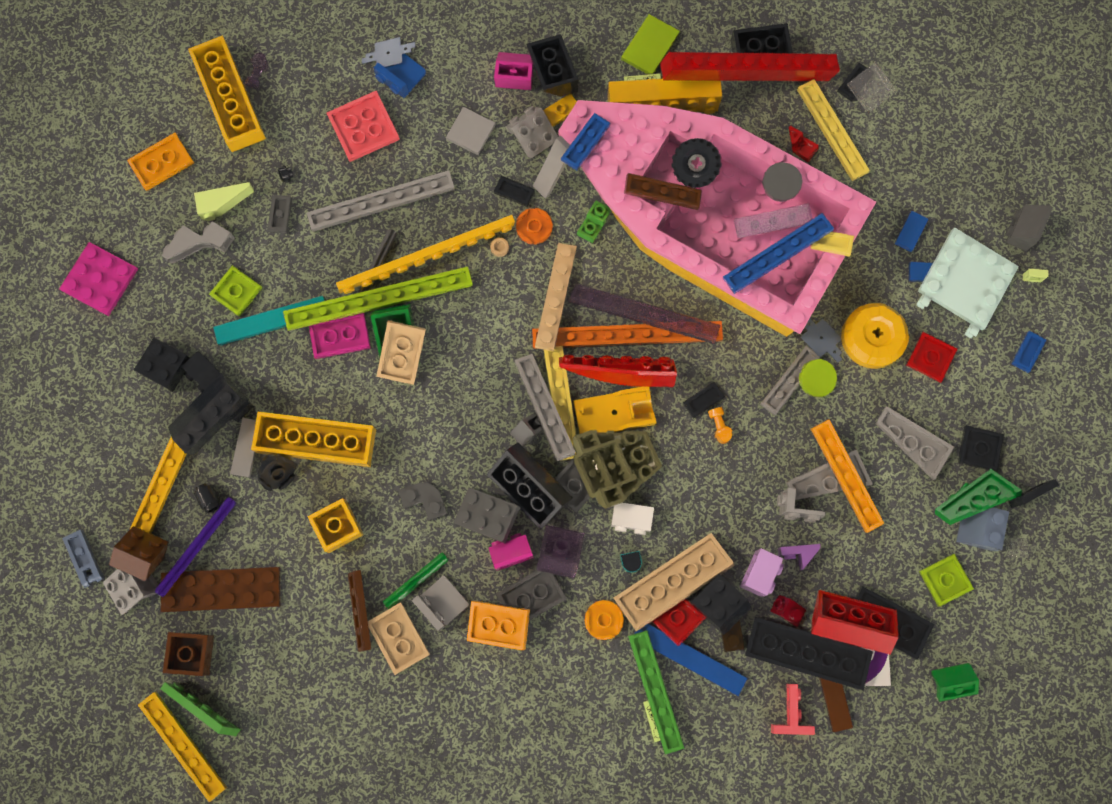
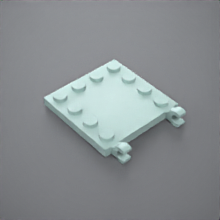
[916,228,1019,338]

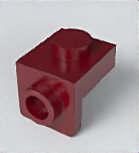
[770,595,806,627]

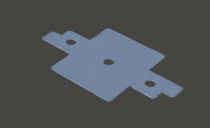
[362,37,415,67]
[801,318,842,362]

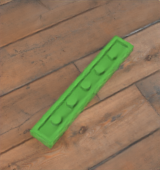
[628,630,685,755]

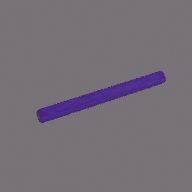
[155,497,236,597]

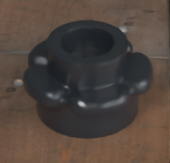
[278,165,293,182]

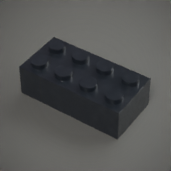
[486,442,573,530]

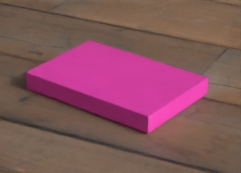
[309,312,371,359]

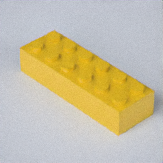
[188,35,266,152]
[607,79,722,114]
[251,412,376,467]

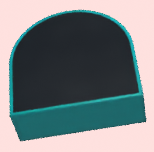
[620,551,642,573]

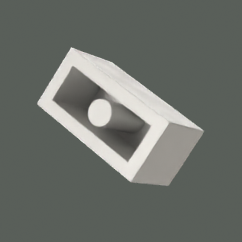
[611,503,654,535]

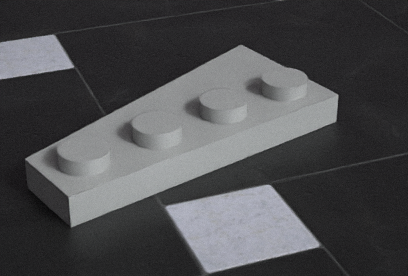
[875,406,954,480]
[786,449,873,500]

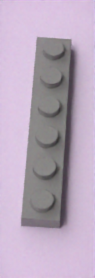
[515,354,575,461]

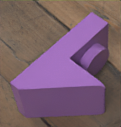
[778,544,821,570]

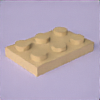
[376,320,426,385]
[368,602,430,675]

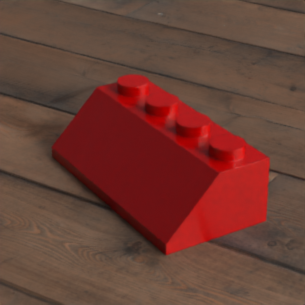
[811,590,898,655]

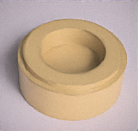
[490,237,509,257]

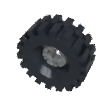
[671,138,722,188]

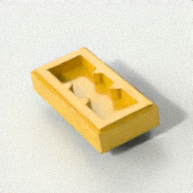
[543,94,577,127]

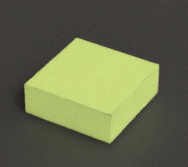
[1023,269,1048,282]

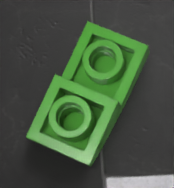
[577,201,611,243]

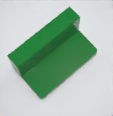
[931,663,979,702]

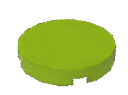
[799,359,837,397]

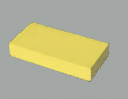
[810,232,854,257]

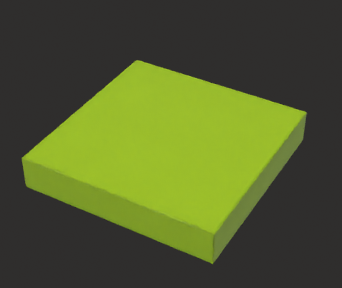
[209,265,262,317]
[919,554,974,607]

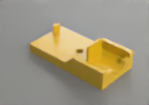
[573,387,657,434]

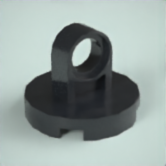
[257,454,296,491]

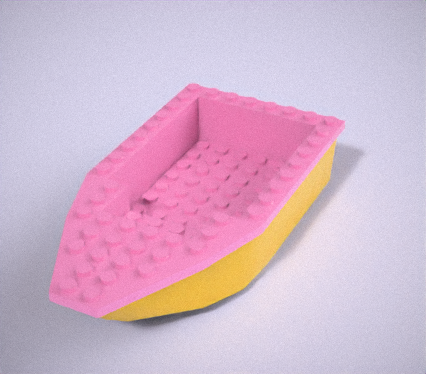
[558,100,876,337]

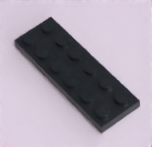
[745,617,873,691]

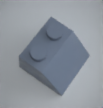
[956,507,1009,552]

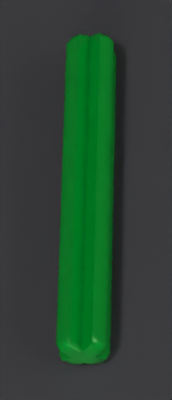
[383,553,448,609]

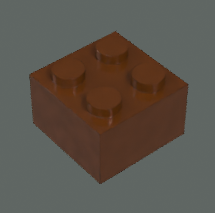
[109,526,169,581]
[163,632,214,676]

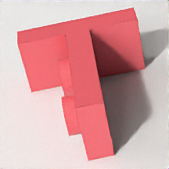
[771,684,815,735]

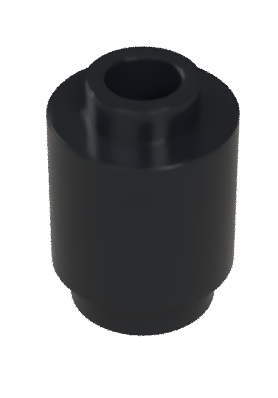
[194,483,220,514]

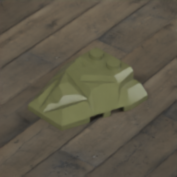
[573,430,662,509]

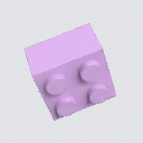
[740,548,784,597]

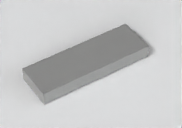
[230,418,256,478]

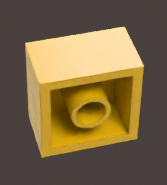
[308,498,364,553]

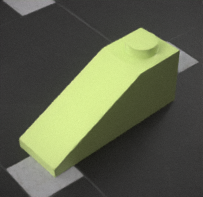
[194,182,254,221]

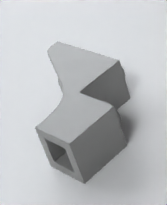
[161,221,235,264]

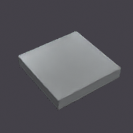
[446,107,496,156]

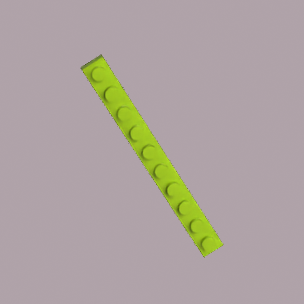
[283,267,473,331]

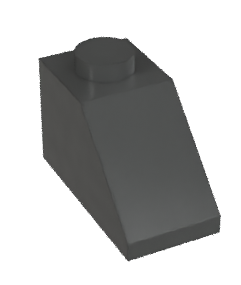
[510,412,544,447]

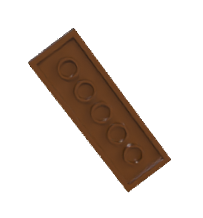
[161,567,280,612]

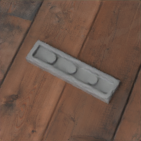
[533,136,570,199]
[760,345,821,416]

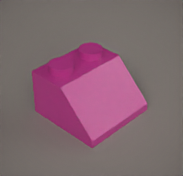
[489,533,534,571]

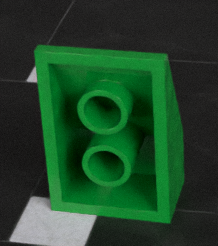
[370,304,420,364]

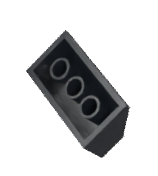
[168,373,249,455]

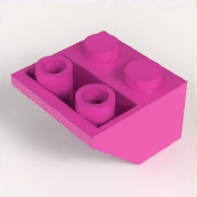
[494,52,534,90]

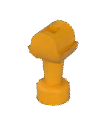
[708,407,732,444]

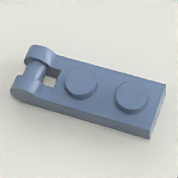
[62,530,104,588]

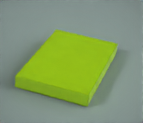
[621,14,680,75]

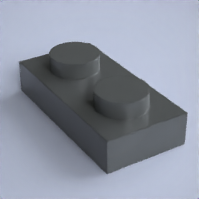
[267,195,292,234]

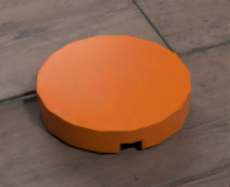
[516,208,553,245]

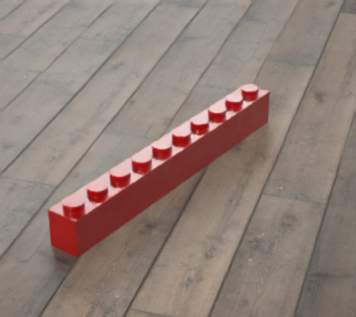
[660,52,840,81]

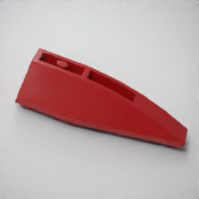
[559,355,677,387]

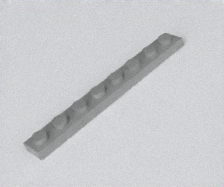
[307,170,455,232]

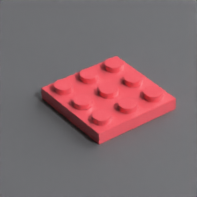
[327,91,400,162]

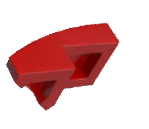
[789,126,819,162]

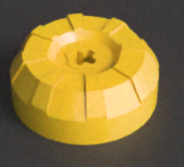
[841,303,909,369]

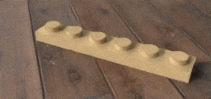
[535,243,577,351]

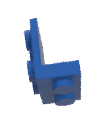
[373,54,426,98]

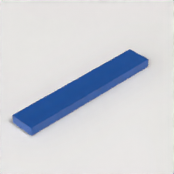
[723,213,834,294]
[634,624,747,696]

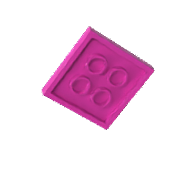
[59,242,138,317]

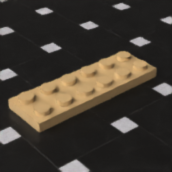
[614,533,735,631]

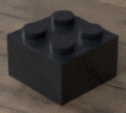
[134,337,190,392]
[692,574,751,635]

